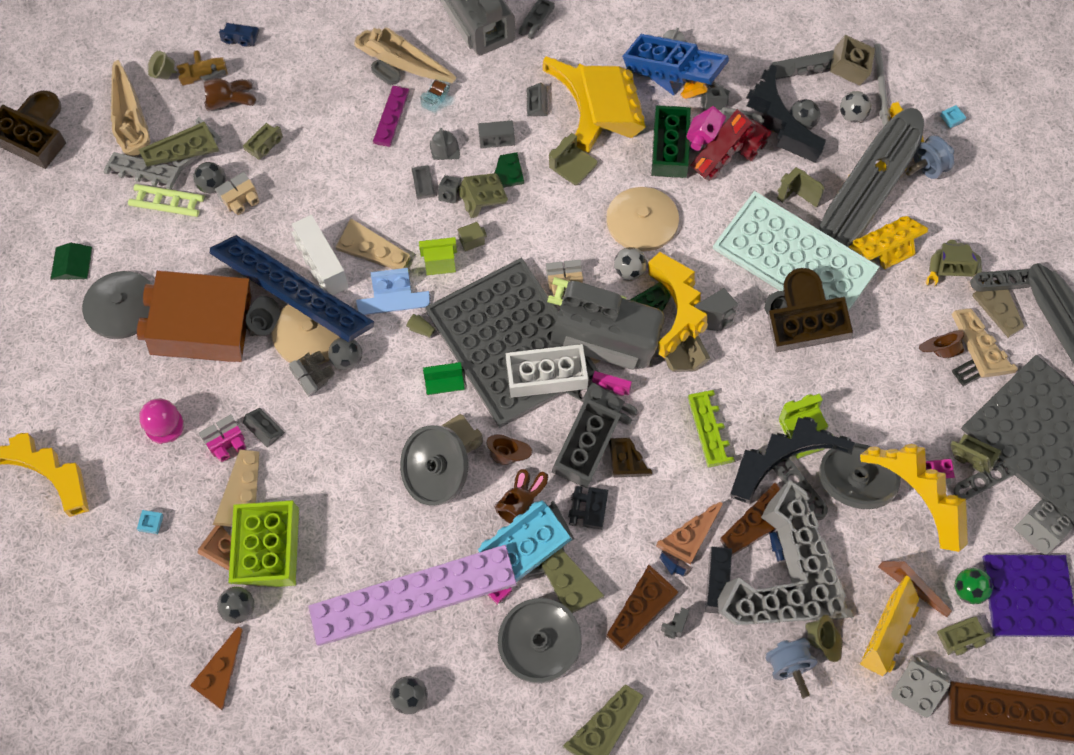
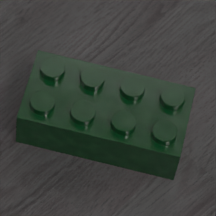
[651,105,691,178]

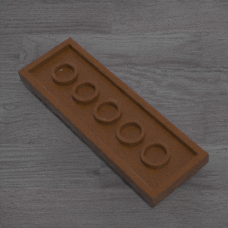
[948,681,1074,744]

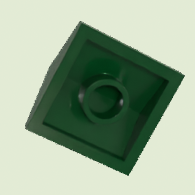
[50,242,92,280]

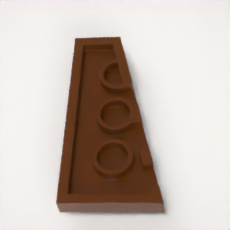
[720,482,780,556]
[606,564,679,651]

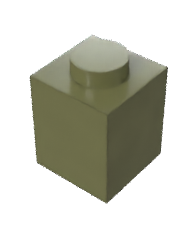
[457,221,487,252]

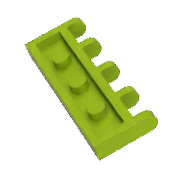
[688,390,735,468]

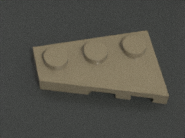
[972,279,1024,338]

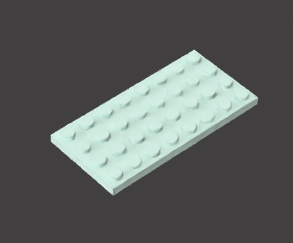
[713,191,879,311]

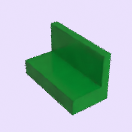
[423,362,465,395]

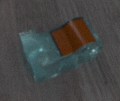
[420,79,450,113]

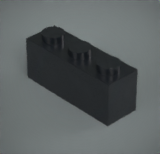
[705,546,732,614]

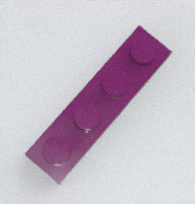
[373,85,409,147]

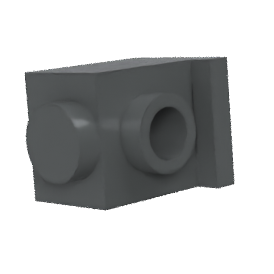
[700,88,729,111]

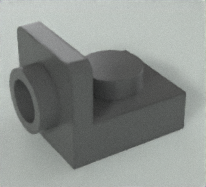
[438,175,462,204]
[661,607,689,639]

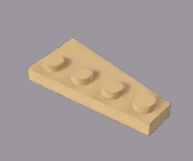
[336,219,410,269]
[952,308,1018,378]
[213,450,259,527]

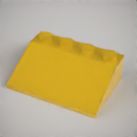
[580,66,646,138]
[860,576,920,676]

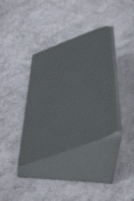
[527,82,548,116]
[242,408,285,448]

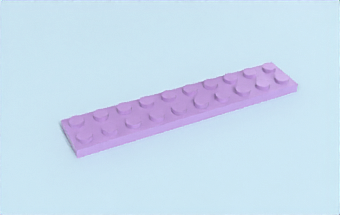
[308,545,517,646]

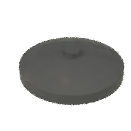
[82,271,152,339]
[400,425,468,506]
[819,443,901,509]
[498,598,582,684]

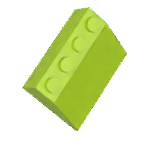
[228,500,299,587]

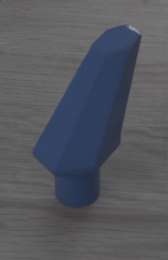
[769,532,785,562]
[659,551,686,576]

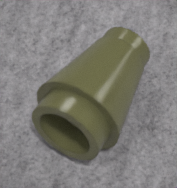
[406,314,436,338]

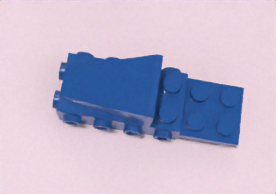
[622,34,729,96]

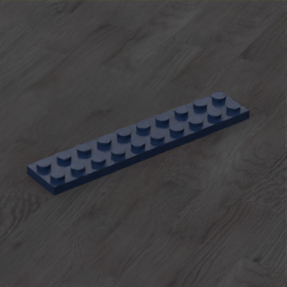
[209,235,374,342]

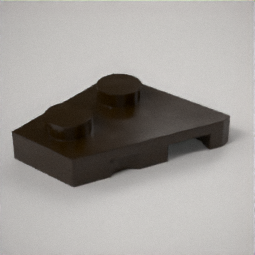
[609,438,652,478]

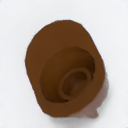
[919,330,964,359]
[486,434,532,465]

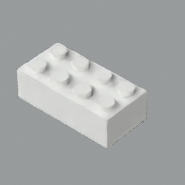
[291,215,349,295]
[506,344,588,398]

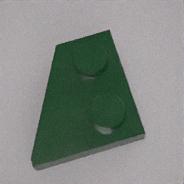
[494,152,524,188]
[630,282,671,312]

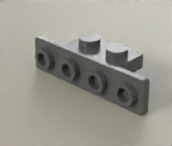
[772,50,834,79]

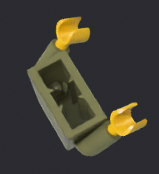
[926,239,985,287]

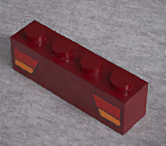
[690,109,758,181]

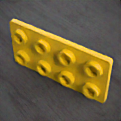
[848,216,928,269]

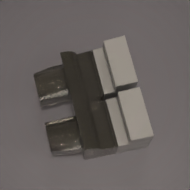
[289,351,335,397]

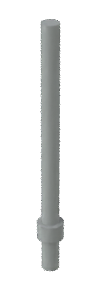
[874,44,891,127]

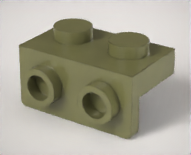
[243,123,283,160]
[937,616,991,656]

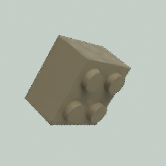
[830,35,875,86]

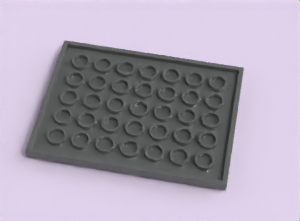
[425,257,599,428]
[961,355,1074,526]

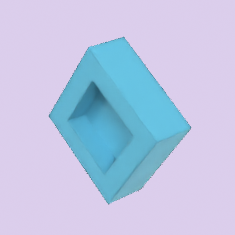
[940,105,966,128]
[137,510,164,534]

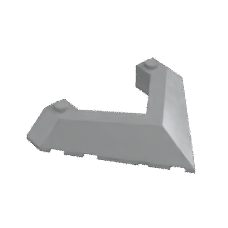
[718,480,854,625]

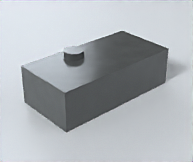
[551,398,621,488]

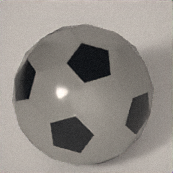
[840,91,871,123]
[614,247,647,280]

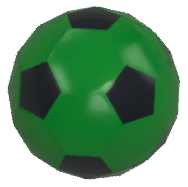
[954,568,993,604]

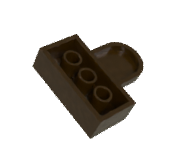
[0,90,66,169]
[768,268,853,353]

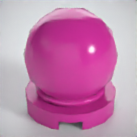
[139,398,184,444]

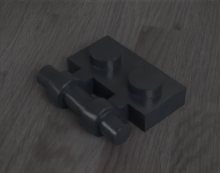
[568,486,608,530]

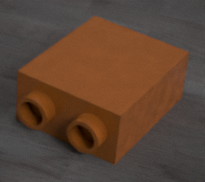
[137,270,252,362]

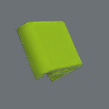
[779,393,833,459]

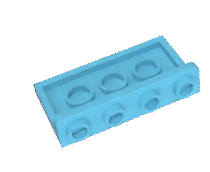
[478,501,572,589]

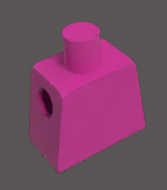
[686,106,726,151]

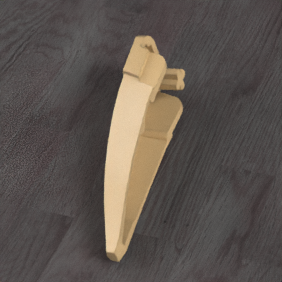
[354,27,456,83]
[111,60,150,157]

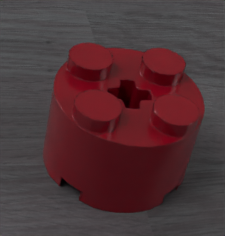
[737,119,772,161]

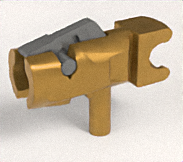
[177,50,228,86]

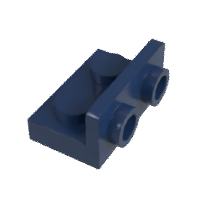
[219,22,259,47]

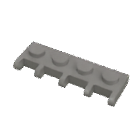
[104,152,180,190]

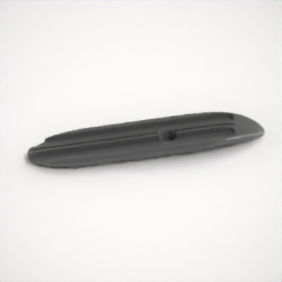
[819,108,924,247]
[1028,263,1074,364]

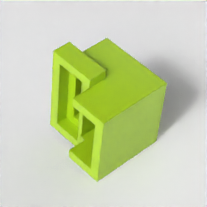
[418,237,457,276]

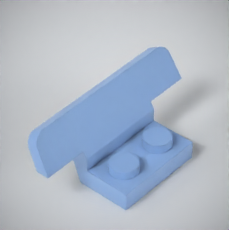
[356,268,430,315]

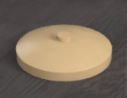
[606,187,679,251]
[272,304,339,366]

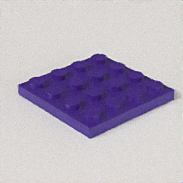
[982,555,1074,637]

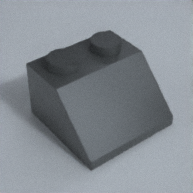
[694,288,738,331]

